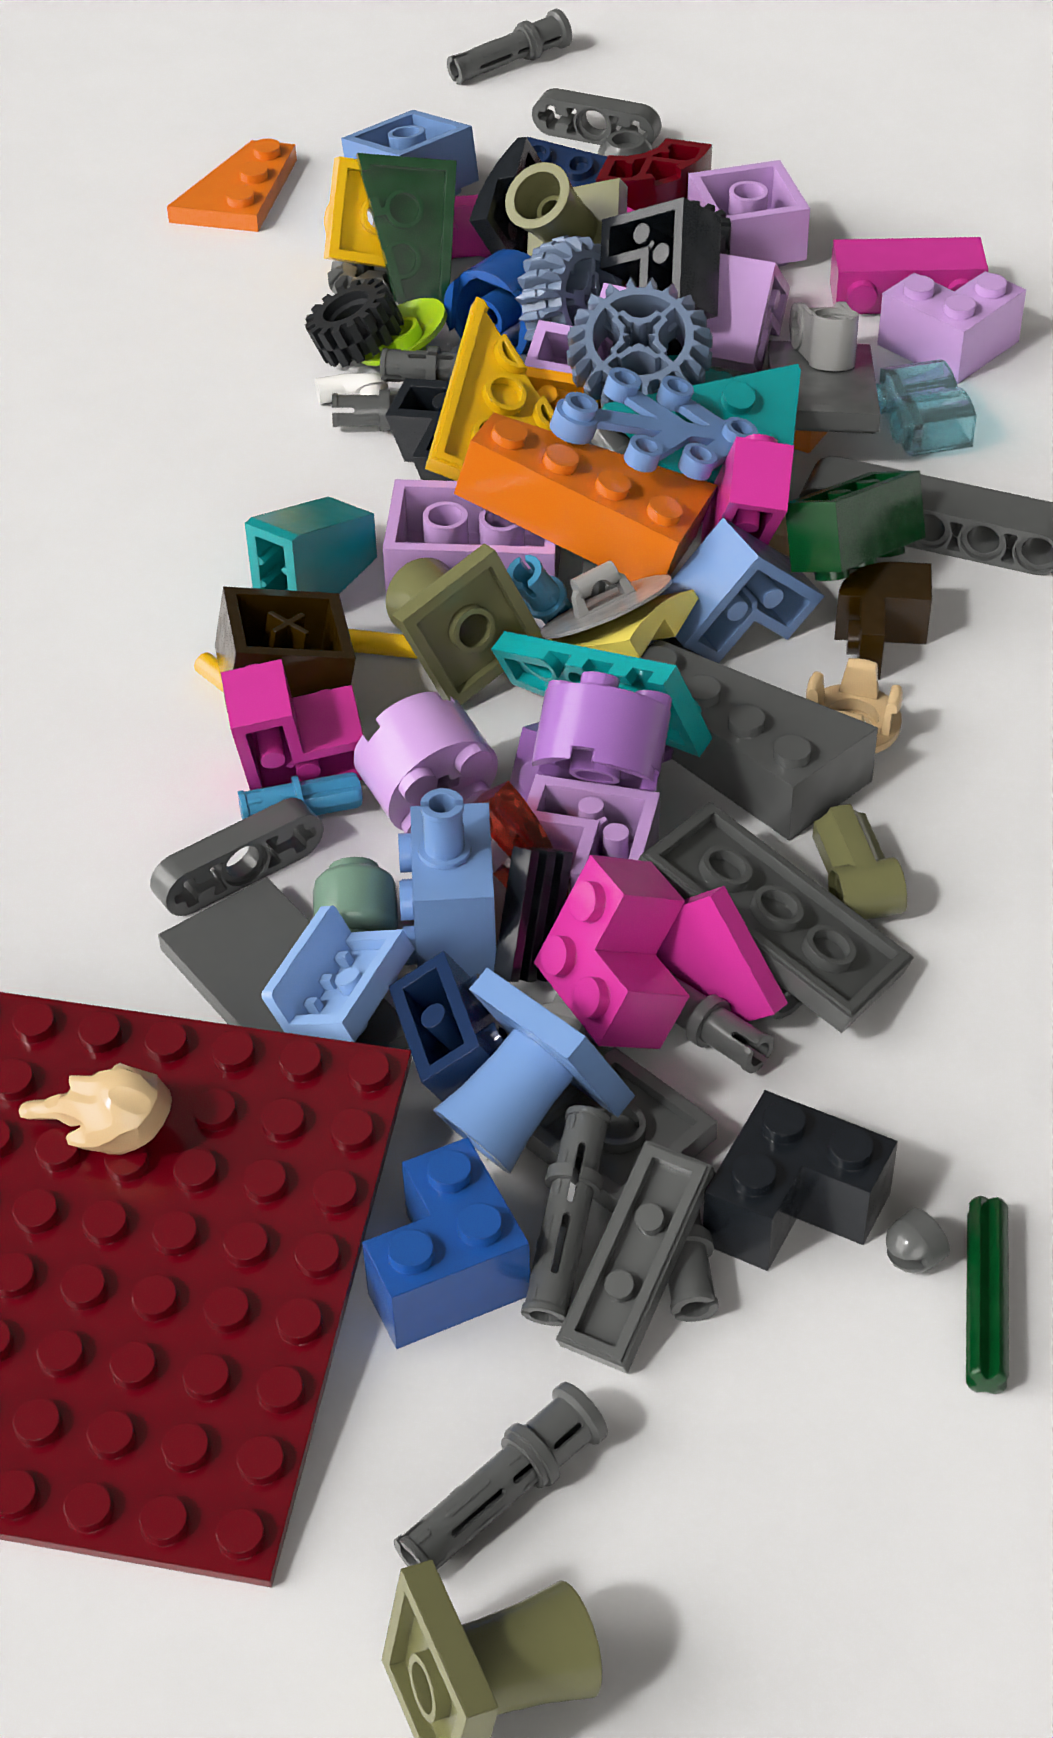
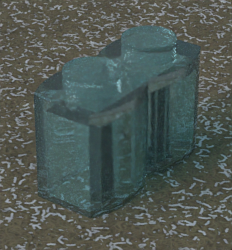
[876,359,977,456]

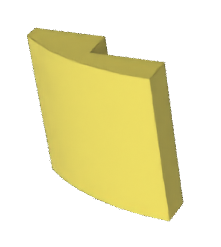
[549,590,699,658]

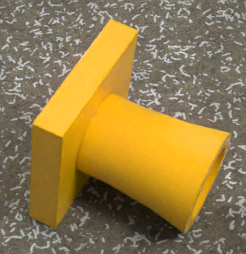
[324,156,386,268]

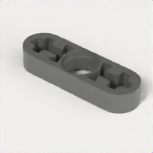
[532,88,662,145]
[150,798,324,916]

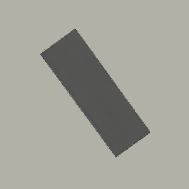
[556,1140,716,1374]

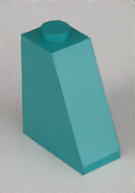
[245,496,377,594]

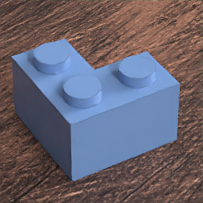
[658,518,825,663]

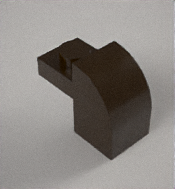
[834,562,932,680]

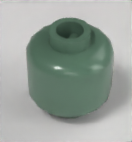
[313,857,398,932]

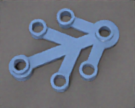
[550,367,759,480]

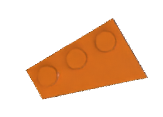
[167,138,297,232]

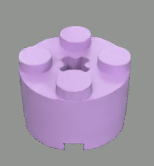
[354,692,498,833]

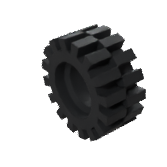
[305,278,404,367]

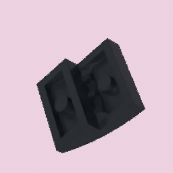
[469,137,542,254]

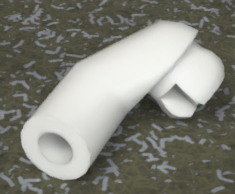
[315,373,388,404]

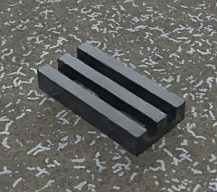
[493,846,573,982]

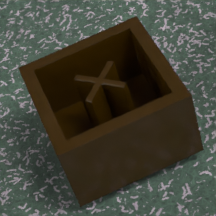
[215,586,356,713]

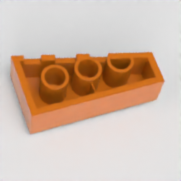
[454,413,717,582]

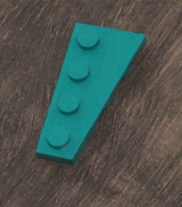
[491,631,713,757]

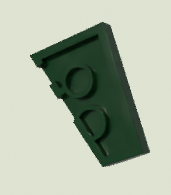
[356,153,457,305]

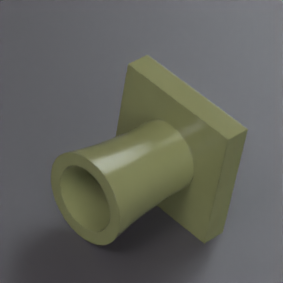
[505,162,628,256]
[386,544,545,705]
[381,1560,602,1738]

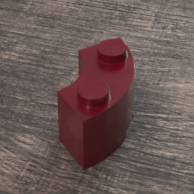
[596,138,712,210]

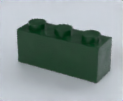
[786,470,926,581]

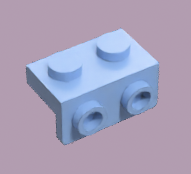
[262,905,415,1042]

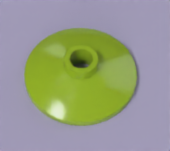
[361,298,447,366]

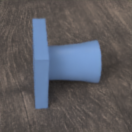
[433,968,635,1174]

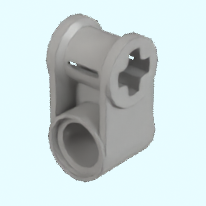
[789,301,859,371]

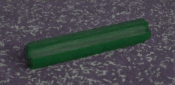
[966,1195,1009,1394]

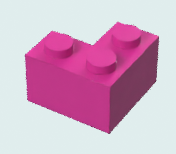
[221,659,364,790]
[534,855,690,1049]

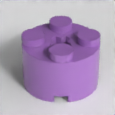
[532,671,672,792]

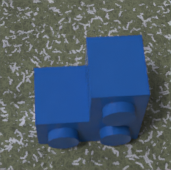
[362,1137,530,1349]

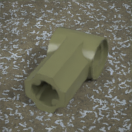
[812,804,907,920]

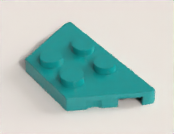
[602,364,801,484]

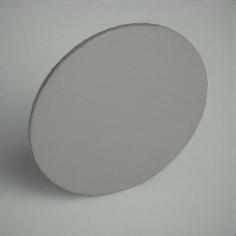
[540,560,672,639]

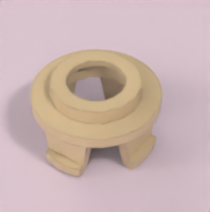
[806,658,903,754]

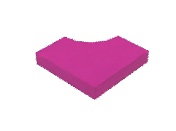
[656,886,788,1022]

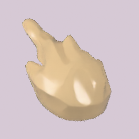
[19,1063,172,1155]

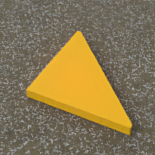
[425,296,554,481]

